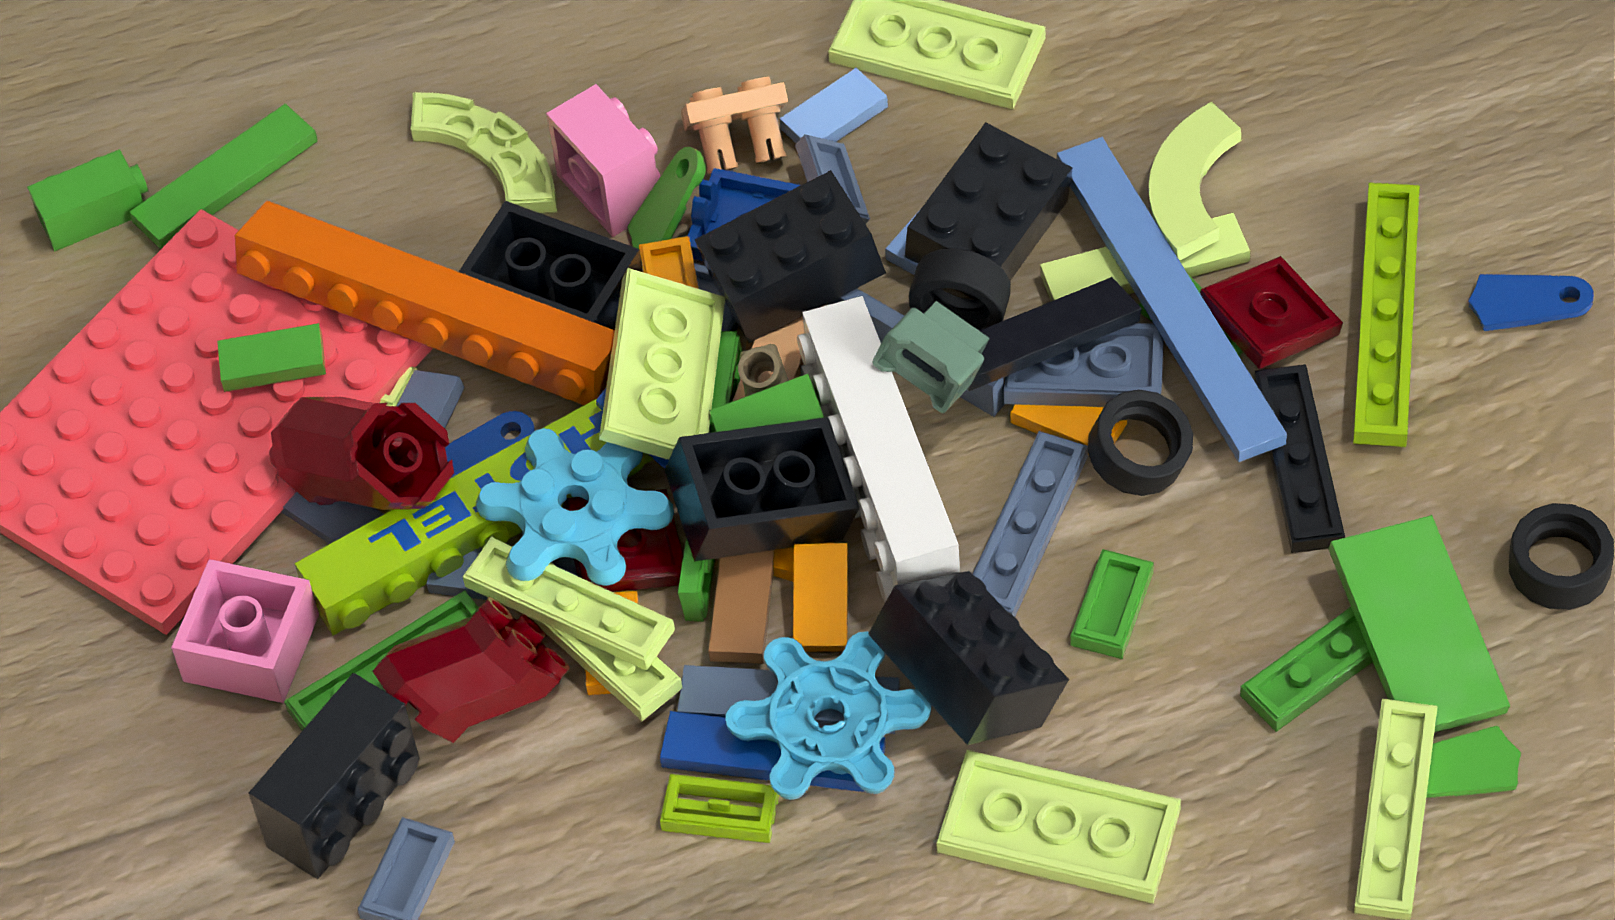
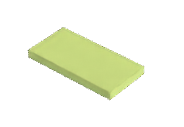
[828,0,1046,110]
[599,268,725,460]
[936,750,1181,904]

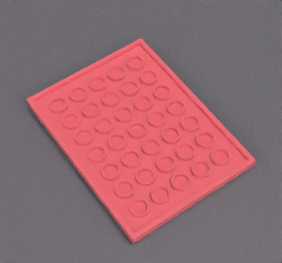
[0,209,433,635]

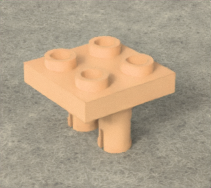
[681,76,788,174]

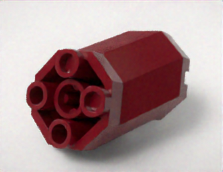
[269,397,454,510]
[372,597,570,743]

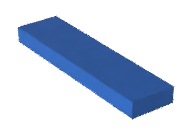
[660,711,886,792]

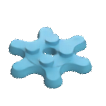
[476,428,674,586]
[725,631,932,800]

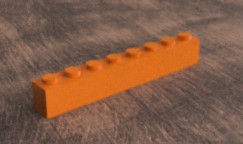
[235,201,615,405]

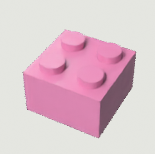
[546,84,661,237]
[171,559,319,703]

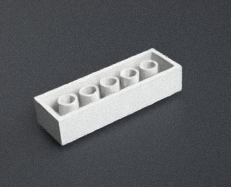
[797,296,960,602]

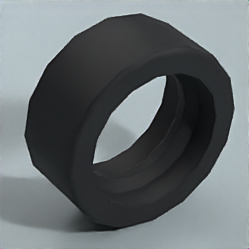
[909,248,1011,330]
[1088,389,1193,496]
[1509,503,1614,610]

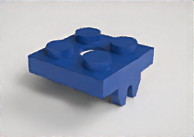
[687,168,801,261]

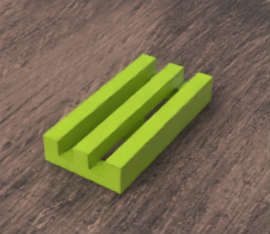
[660,774,779,843]

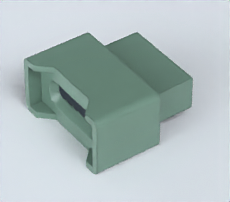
[872,301,990,413]

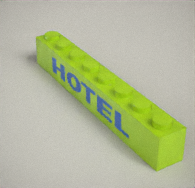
[294,399,653,636]

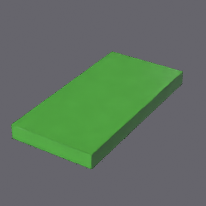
[1328,515,1510,733]

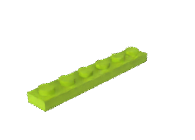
[1353,182,1420,447]

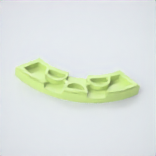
[411,92,557,213]
[1149,102,1241,261]

